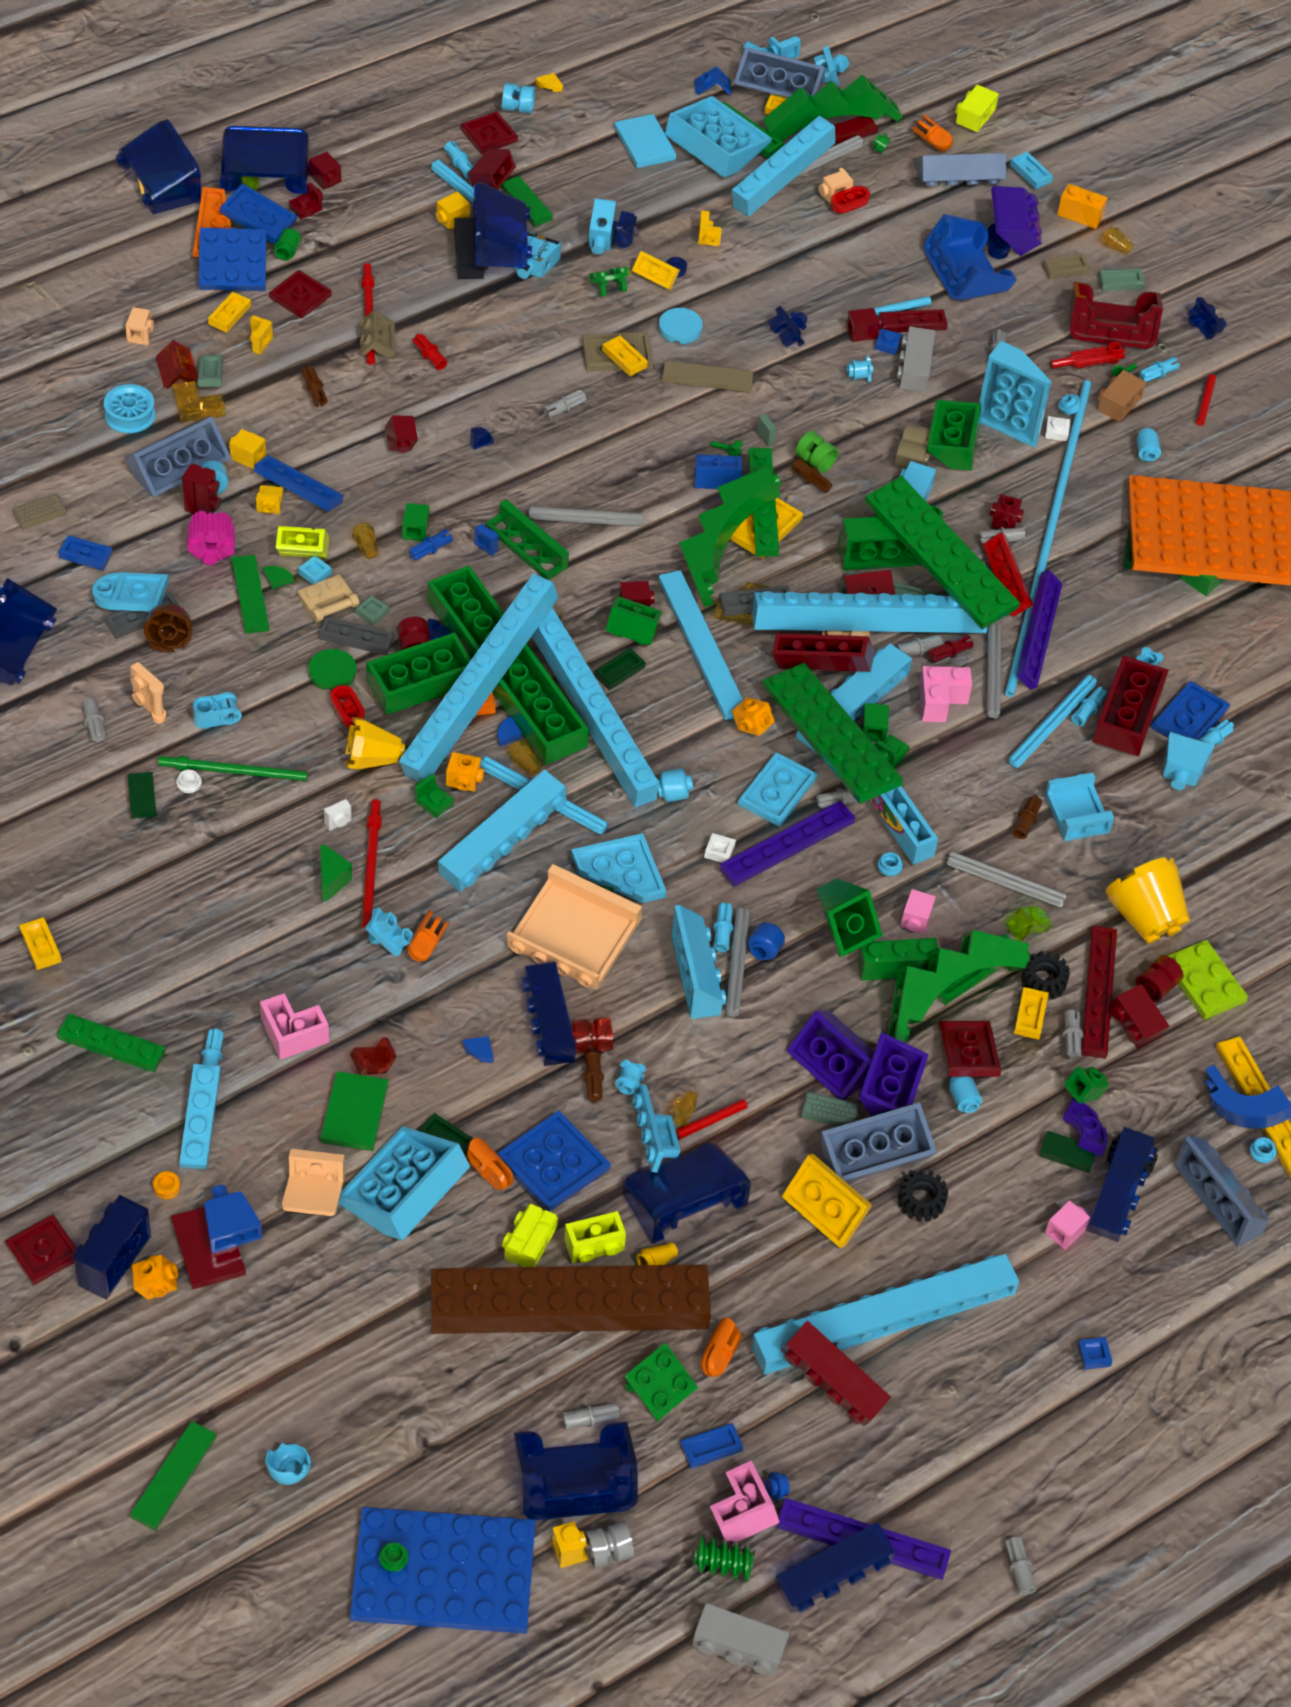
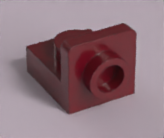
[289,182,324,220]

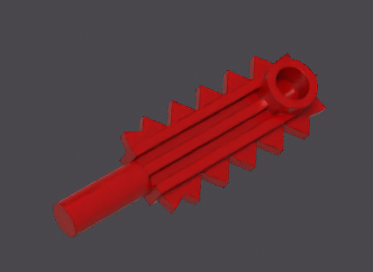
[1050,342,1126,369]

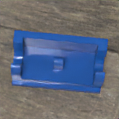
[694,454,742,489]

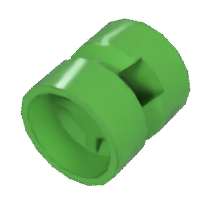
[795,431,839,473]

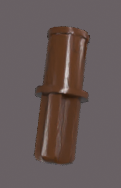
[302,365,328,407]
[791,458,833,493]
[1012,795,1043,839]
[583,1052,604,1103]

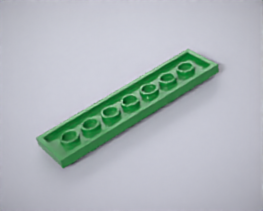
[865,476,1020,630]
[762,663,903,804]

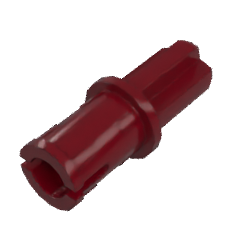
[928,634,973,663]

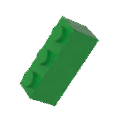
[857,937,938,981]

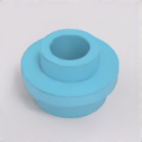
[1058,394,1080,415]
[877,852,903,876]
[1249,1137,1277,1163]

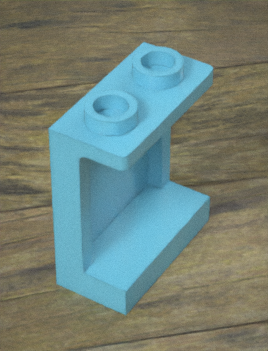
[1045,773,1114,841]

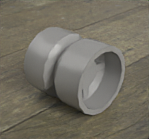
[584,1521,634,1568]

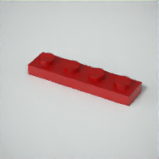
[983,532,1033,617]

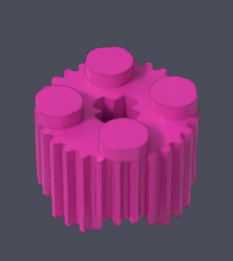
[187,510,235,565]

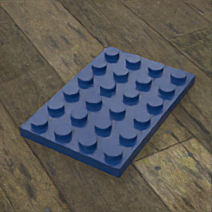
[350,1507,536,1634]

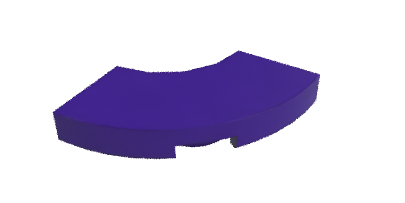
[1063,1098,1107,1157]

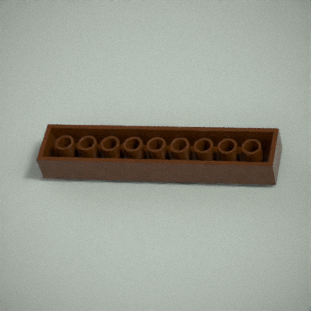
[431,1264,711,1334]

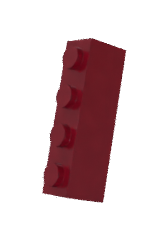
[772,633,875,672]
[780,1320,891,1426]

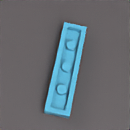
[179,1064,221,1170]

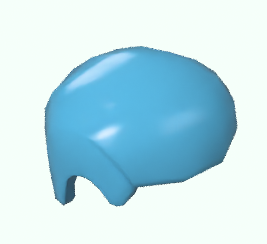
[265,1443,311,1485]

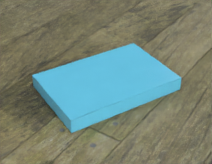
[614,114,676,168]
[738,752,818,827]

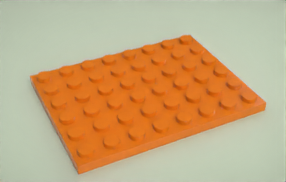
[1127,475,1291,586]

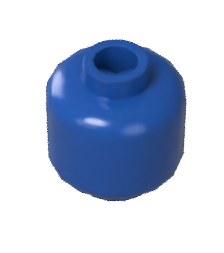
[748,922,785,960]

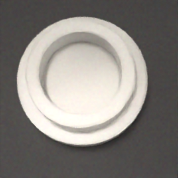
[176,770,202,793]

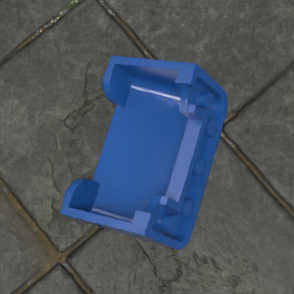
[924,214,1017,301]

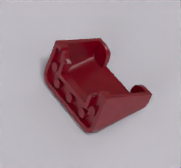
[1070,282,1163,349]

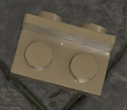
[359,310,396,359]

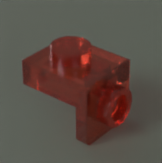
[350,1037,397,1075]

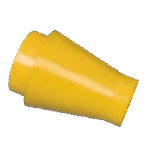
[636,1242,678,1265]

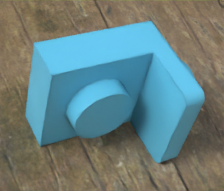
[768,36,801,59]

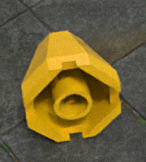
[345,717,405,769]

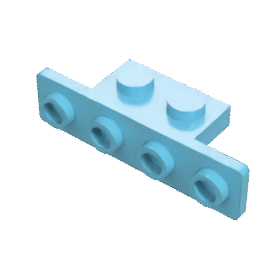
[632,1084,681,1173]

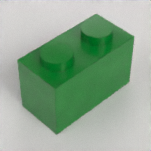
[606,596,663,646]

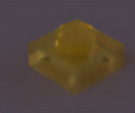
[673,1090,698,1127]

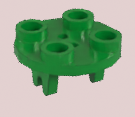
[588,266,632,297]

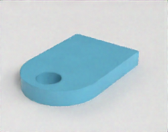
[92,572,169,612]

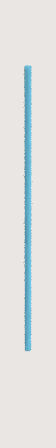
[1005,380,1092,697]

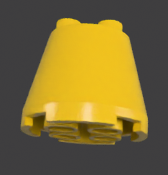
[1105,857,1191,945]

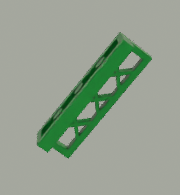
[485,499,569,580]

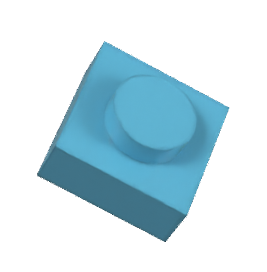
[298,556,332,585]

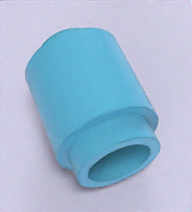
[1136,428,1161,462]
[949,1077,983,1113]

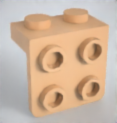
[282,1149,345,1216]

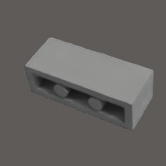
[897,326,936,392]
[692,1603,790,1676]

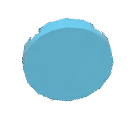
[659,308,702,344]

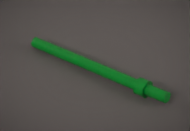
[158,755,308,781]

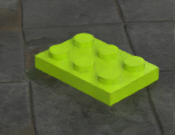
[1168,940,1248,1020]

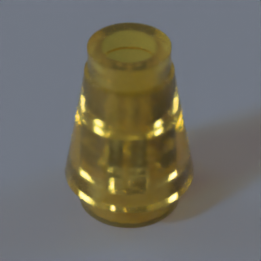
[1101,226,1134,255]
[352,523,379,559]
[507,740,543,776]

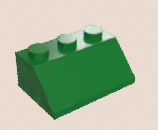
[927,399,981,471]

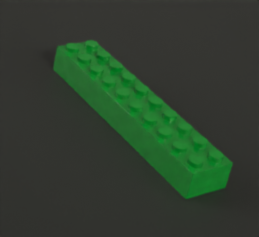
[427,565,589,765]

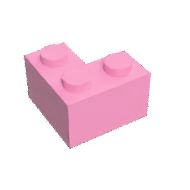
[919,666,972,722]
[260,993,329,1060]
[710,1460,780,1546]

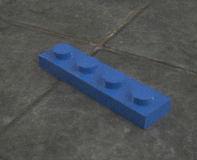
[254,455,344,511]

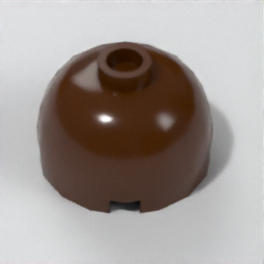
[144,603,193,653]

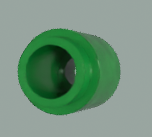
[274,228,302,261]

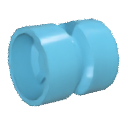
[502,83,535,114]

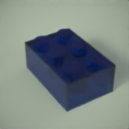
[73,1195,151,1300]

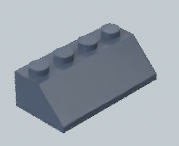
[734,47,825,99]
[914,153,1006,186]
[124,416,232,497]
[821,1102,937,1183]
[1174,1136,1269,1247]

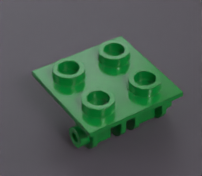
[624,1342,698,1421]

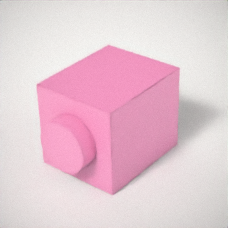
[901,889,936,934]
[1045,1200,1090,1250]

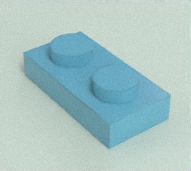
[1010,152,1053,189]

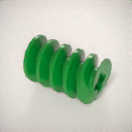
[693,1534,755,1582]

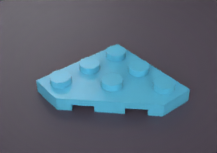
[571,833,667,903]

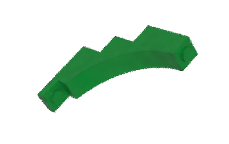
[763,74,903,142]
[679,466,782,607]
[887,930,1030,1043]

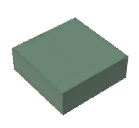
[757,414,777,447]
[356,595,389,626]

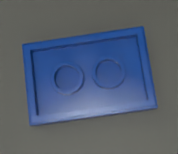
[219,183,298,245]
[1151,681,1230,740]

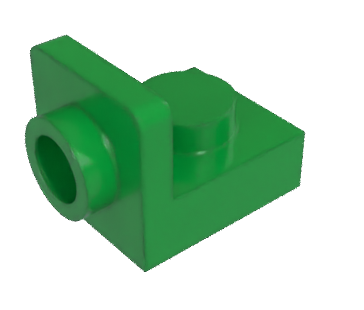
[874,734,910,768]
[415,774,454,819]

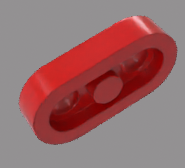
[830,186,870,214]
[330,685,365,727]

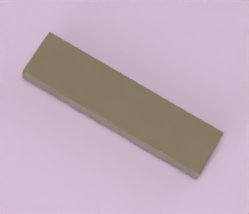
[662,360,754,393]

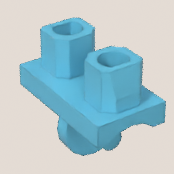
[814,46,849,86]
[365,907,413,956]

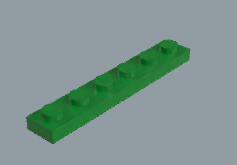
[748,448,779,557]

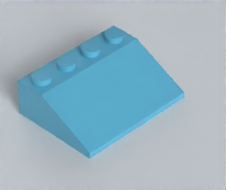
[665,96,772,178]
[979,341,1052,448]
[339,1126,470,1241]

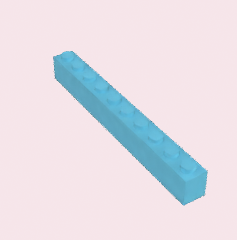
[399,573,558,782]
[751,591,988,633]
[531,607,659,808]
[751,1254,1019,1375]

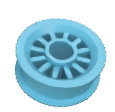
[104,384,155,433]

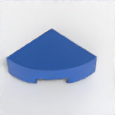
[498,716,522,747]
[463,1036,494,1063]

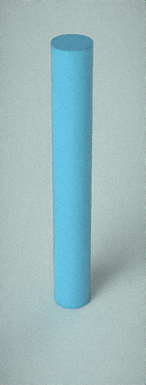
[874,296,931,316]

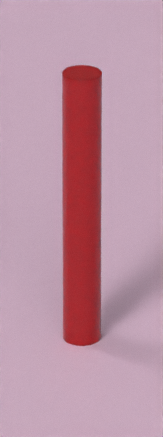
[1196,374,1216,426]
[675,1099,748,1140]

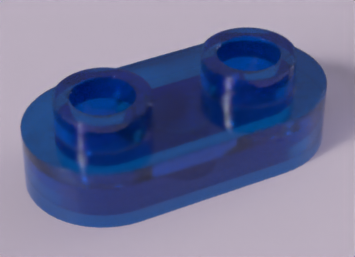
[987,223,1010,259]

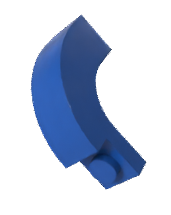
[1204,1065,1291,1129]

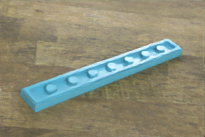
[658,570,743,720]

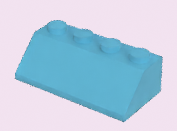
[671,905,726,1019]

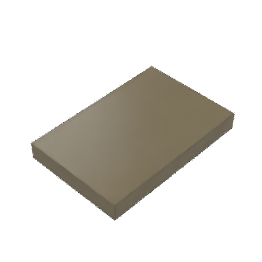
[582,332,653,372]

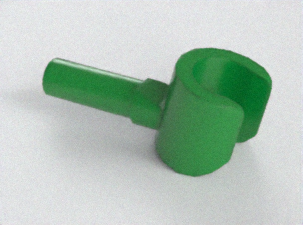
[1111,363,1137,377]
[711,440,743,456]

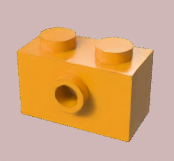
[1057,183,1108,229]

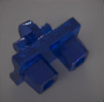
[612,211,639,248]
[1188,297,1227,339]
[768,306,808,347]

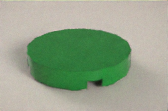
[309,649,356,691]

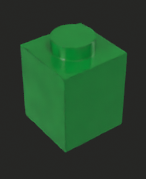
[402,503,430,542]
[862,703,889,742]

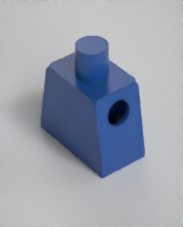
[204,1185,262,1253]

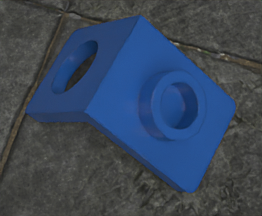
[694,66,732,95]

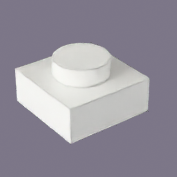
[1045,416,1070,441]
[324,799,351,831]
[704,833,736,863]

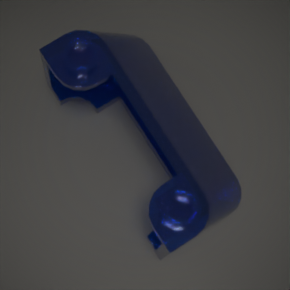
[116,119,201,214]
[220,126,309,194]
[473,183,532,268]
[0,578,57,685]
[622,1143,751,1244]
[514,1421,638,1520]

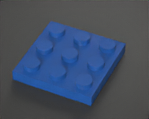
[199,228,266,291]
[497,1110,611,1212]

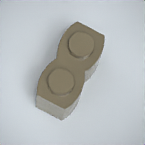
[895,423,931,468]

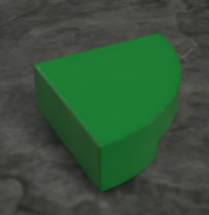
[263,566,294,589]

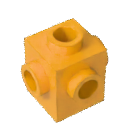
[732,697,775,736]
[446,752,485,792]
[132,1254,178,1300]

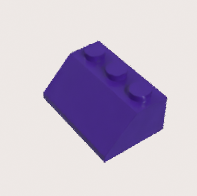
[991,186,1042,256]
[787,1010,874,1100]
[859,1032,929,1117]

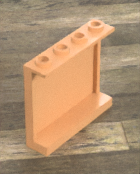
[507,864,642,990]

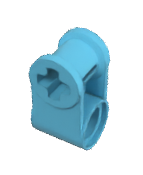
[193,692,242,729]

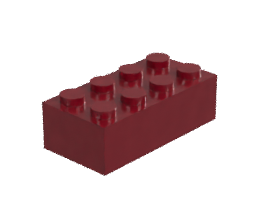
[1093,655,1169,757]

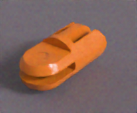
[911,114,953,152]
[407,910,449,962]
[466,1137,514,1190]
[700,1317,743,1377]

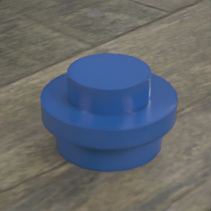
[765,1471,790,1501]

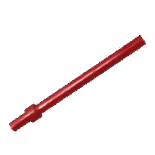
[361,263,375,365]
[361,799,382,928]

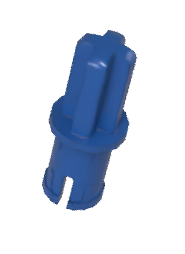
[409,529,453,561]

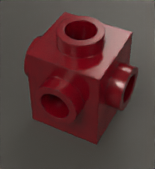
[989,494,1024,530]

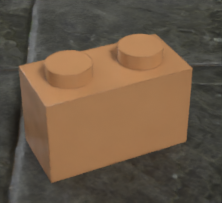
[1097,370,1146,422]

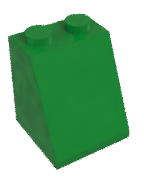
[816,879,883,957]

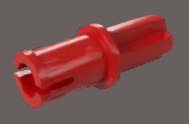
[413,334,448,370]

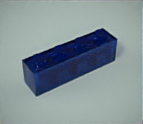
[521,962,576,1066]
[1088,1127,1157,1242]
[775,1522,895,1613]

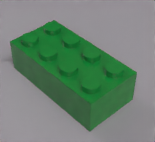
[838,516,922,571]
[366,632,471,715]

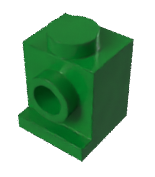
[1063,1066,1109,1104]

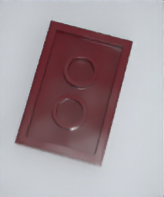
[938,1021,1001,1077]
[171,1207,246,1290]

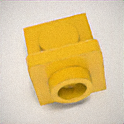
[698,211,722,246]
[250,315,273,355]
[256,485,284,514]

